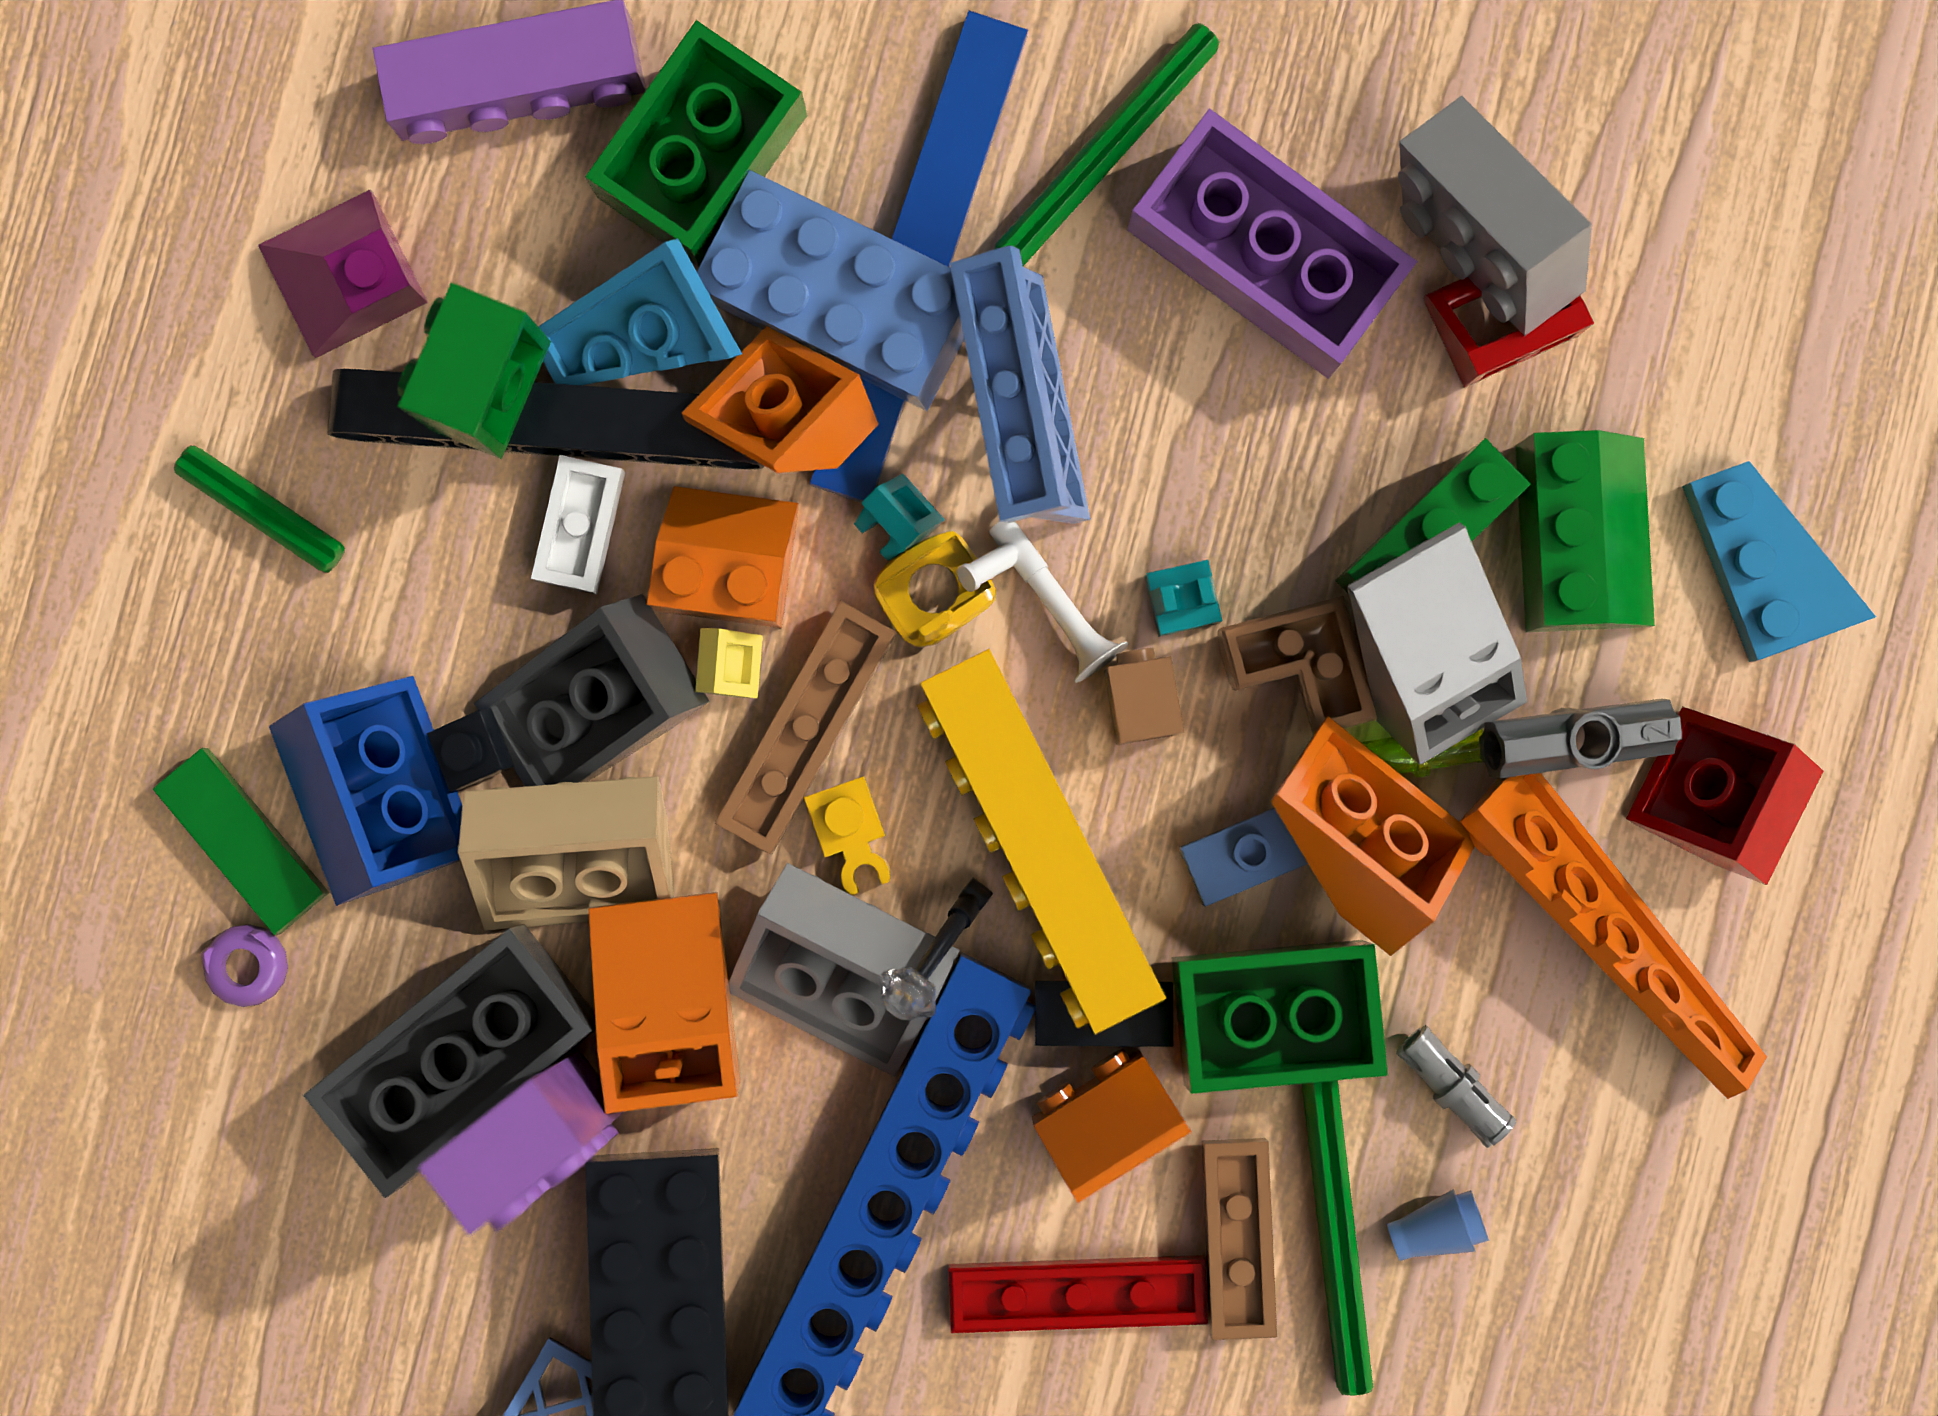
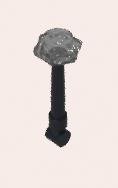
[880,877,993,1020]

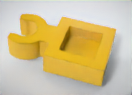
[804,776,891,895]

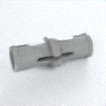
[1396,1025,1517,1148]

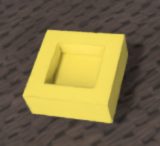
[695,628,763,698]

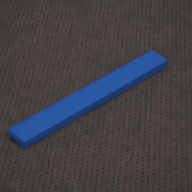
[810,10,1028,503]

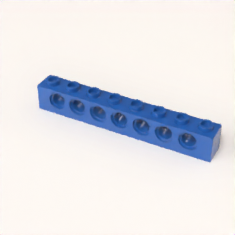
[732,952,1036,1416]

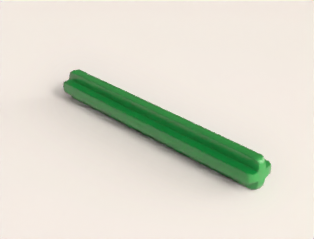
[994,23,1220,266]
[1302,1080,1373,1396]

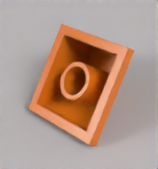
[682,326,879,473]

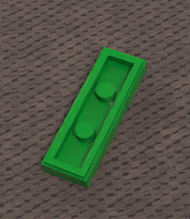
[153,748,329,935]

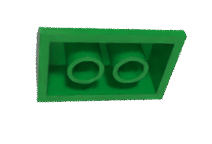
[1515,430,1655,632]

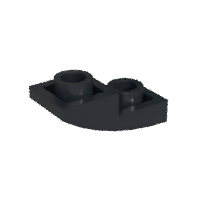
[1035,981,1173,1047]

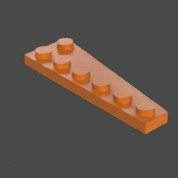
[1460,773,1767,1099]

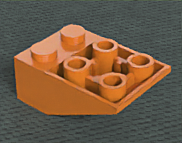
[589,892,741,1114]

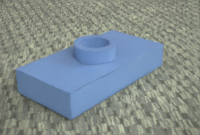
[1179,808,1308,907]

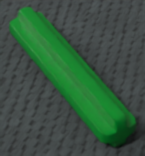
[174,445,345,573]

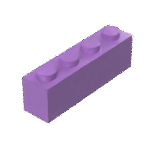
[372,0,646,144]

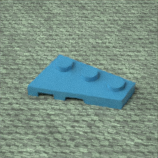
[538,239,742,385]
[1682,461,1876,662]

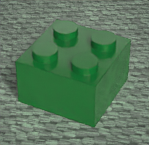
[398,282,551,459]

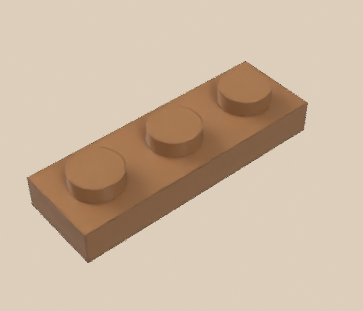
[1202,1138,1277,1340]

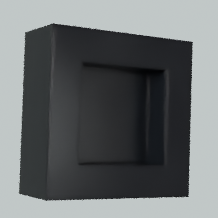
[427,708,514,792]

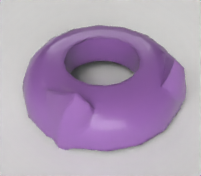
[201,924,288,1007]

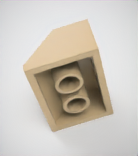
[458,776,674,930]

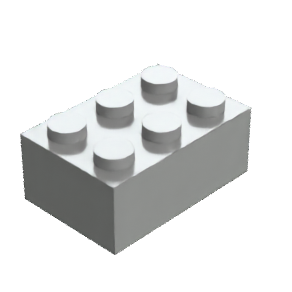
[1398,96,1592,336]

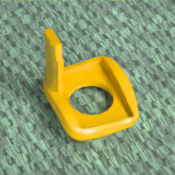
[874,531,996,647]

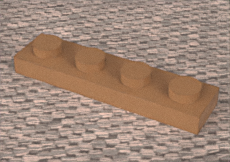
[715,600,897,855]

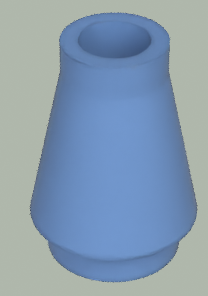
[1387,1189,1489,1261]

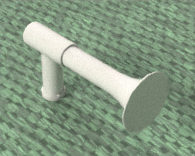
[957,521,1129,683]

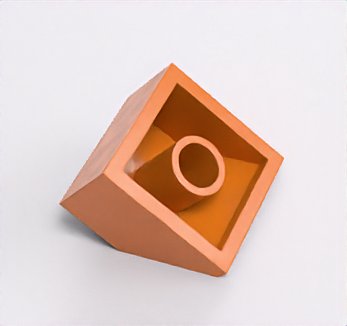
[647,486,799,628]
[1032,1049,1191,1203]

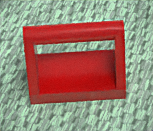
[1424,277,1594,388]

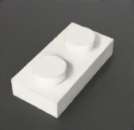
[531,455,625,595]

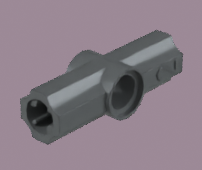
[1479,698,1682,779]

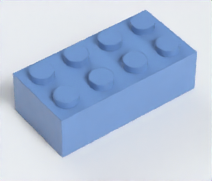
[697,170,964,411]

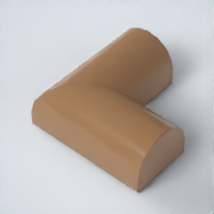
[1217,596,1377,735]

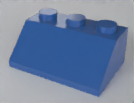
[269,676,463,906]

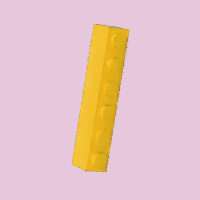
[917,649,1166,1035]

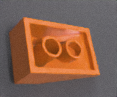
[1271,716,1475,956]

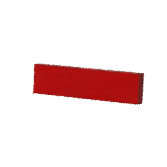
[949,1255,1208,1333]

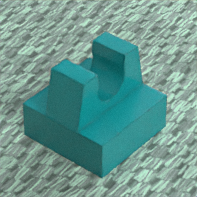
[854,473,945,561]
[1145,560,1222,637]

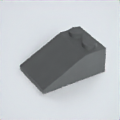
[474,594,710,787]

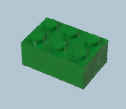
[585,20,807,267]
[1172,940,1388,1094]

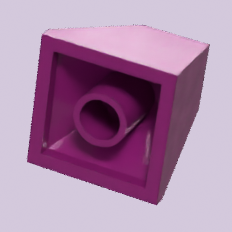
[258,190,428,358]

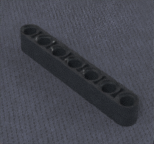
[327,369,764,469]

